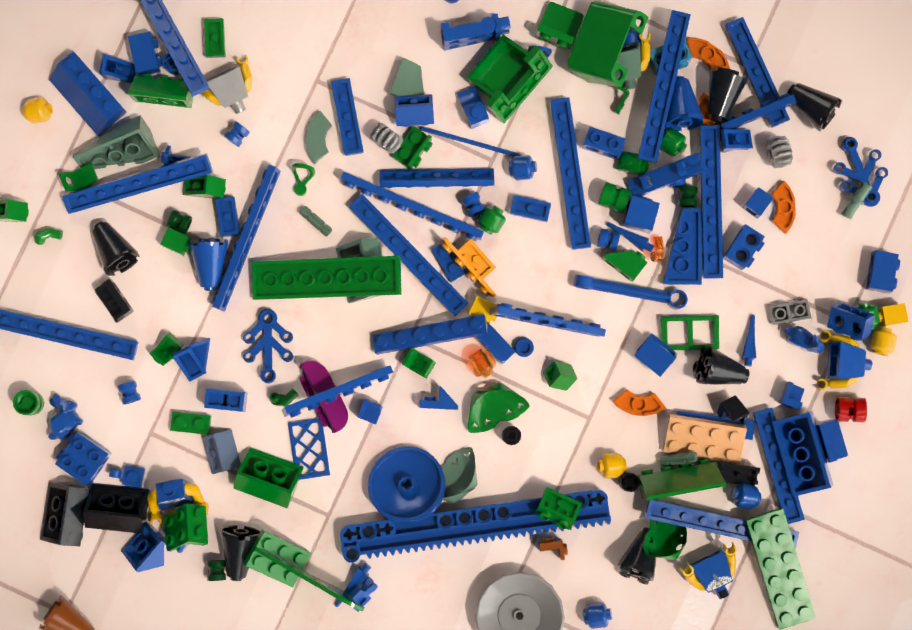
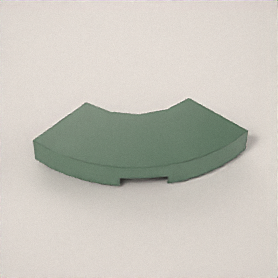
[306,111,332,164]

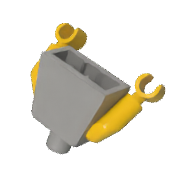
[202,55,253,114]

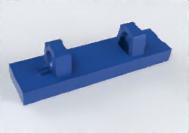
[627,153,705,197]

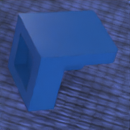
[742,187,774,218]
[778,381,804,410]
[357,400,383,424]

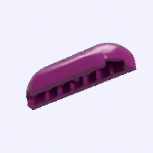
[299,361,348,433]

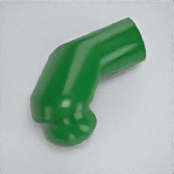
[34,227,63,245]
[269,388,299,407]

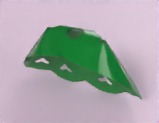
[468,382,530,433]
[643,519,687,560]

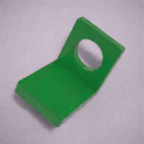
[59,163,98,191]

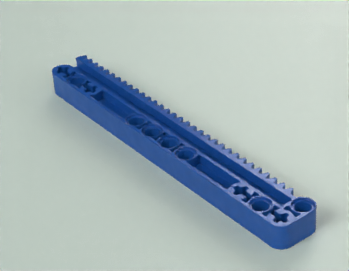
[340,490,611,563]

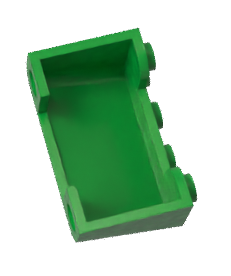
[568,0,649,87]

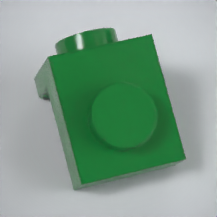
[616,151,649,176]
[149,332,184,366]
[402,348,436,379]

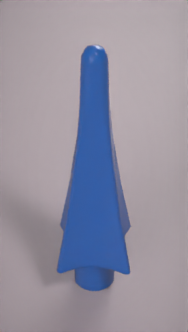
[606,222,654,252]
[741,314,757,367]
[335,563,372,607]

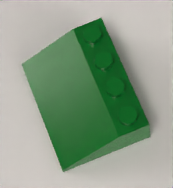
[638,459,726,500]

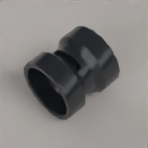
[502,426,521,445]
[618,472,640,492]

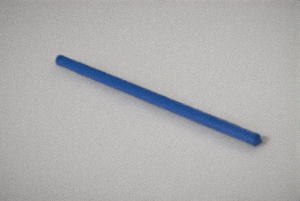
[420,126,521,157]

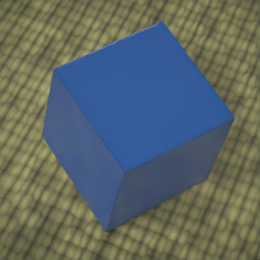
[622,195,660,234]

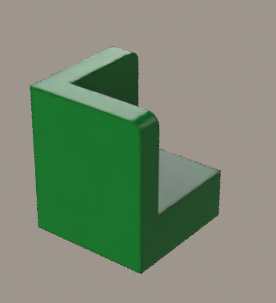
[543,360,578,391]

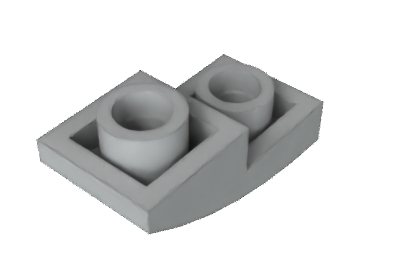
[769,299,812,325]

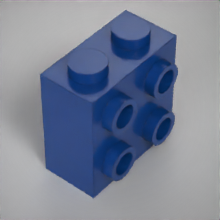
[55,432,112,486]

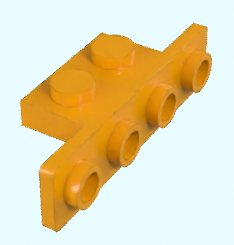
[441,237,496,297]

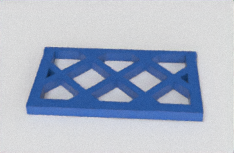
[288,419,330,481]

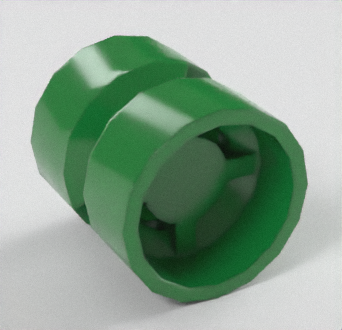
[598,182,631,214]
[13,390,44,416]

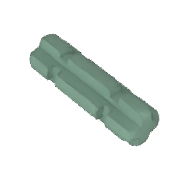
[299,206,332,237]
[660,451,698,466]

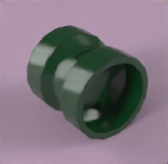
[677,185,698,207]
[167,209,192,234]
[206,560,226,581]

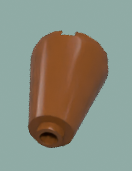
[38,595,95,630]

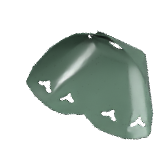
[441,447,478,504]

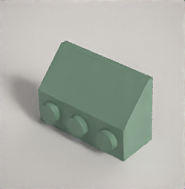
[336,237,382,303]

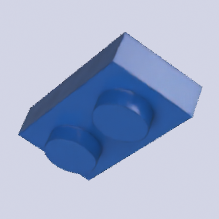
[510,195,551,223]
[215,196,241,238]
[432,243,467,282]

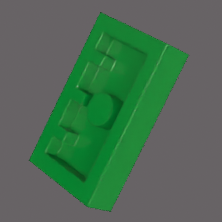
[392,126,433,170]
[535,487,582,530]

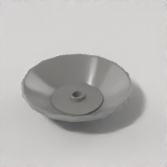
[475,572,565,630]

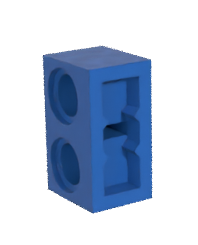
[582,127,626,160]
[723,224,765,270]
[827,301,875,341]
[204,388,248,412]

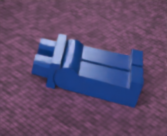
[440,13,511,51]

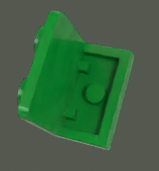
[536,2,584,50]
[164,504,208,552]

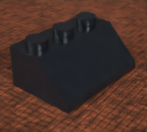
[40,482,89,547]
[83,484,150,534]

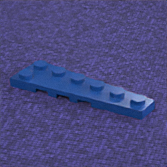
[490,303,606,337]

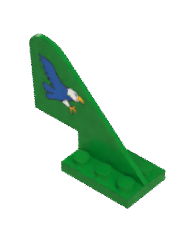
[243,529,365,612]

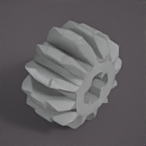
[370,123,403,153]
[766,135,793,168]

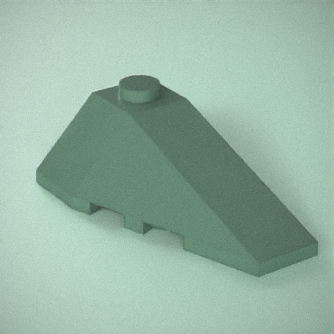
[73,115,159,169]

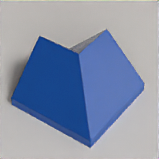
[121,522,166,572]

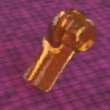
[650,236,664,262]

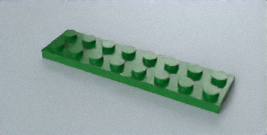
[252,256,402,300]

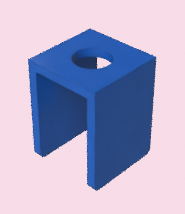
[635,333,677,377]

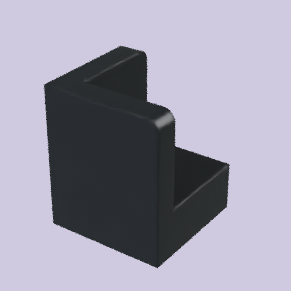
[717,395,749,423]

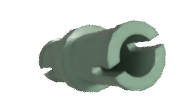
[841,181,873,219]

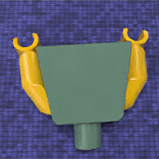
[615,31,651,89]

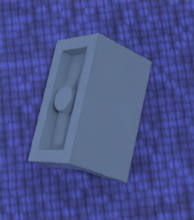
[202,430,241,475]

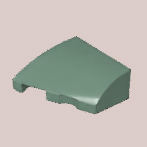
[390,58,424,97]

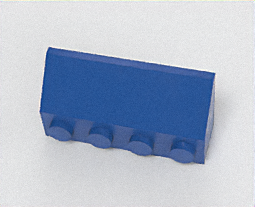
[49,51,127,137]
[772,411,833,497]

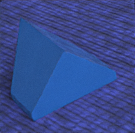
[172,338,210,382]

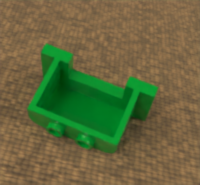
[466,34,553,124]

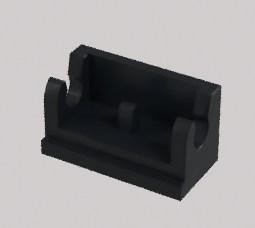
[95,279,134,323]
[718,462,760,485]

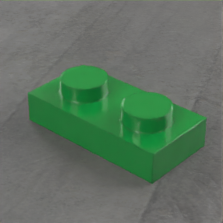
[204,18,226,58]
[170,412,212,435]

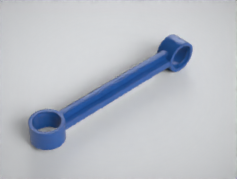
[573,275,688,310]

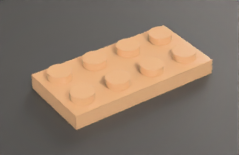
[663,414,747,464]

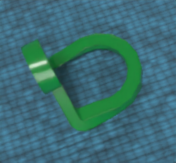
[614,86,630,115]
[292,163,316,196]

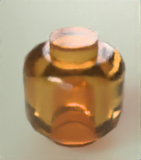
[468,349,496,378]

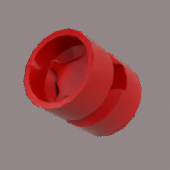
[834,397,867,423]

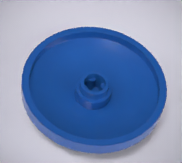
[368,447,446,524]

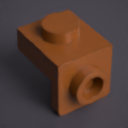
[538,537,568,560]

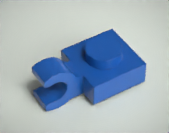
[109,465,145,488]
[349,576,378,612]

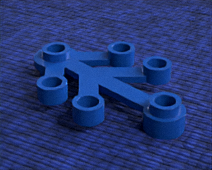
[833,137,888,207]
[243,309,294,384]

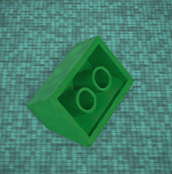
[128,74,193,108]
[233,447,304,509]

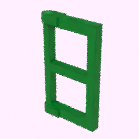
[660,315,719,350]

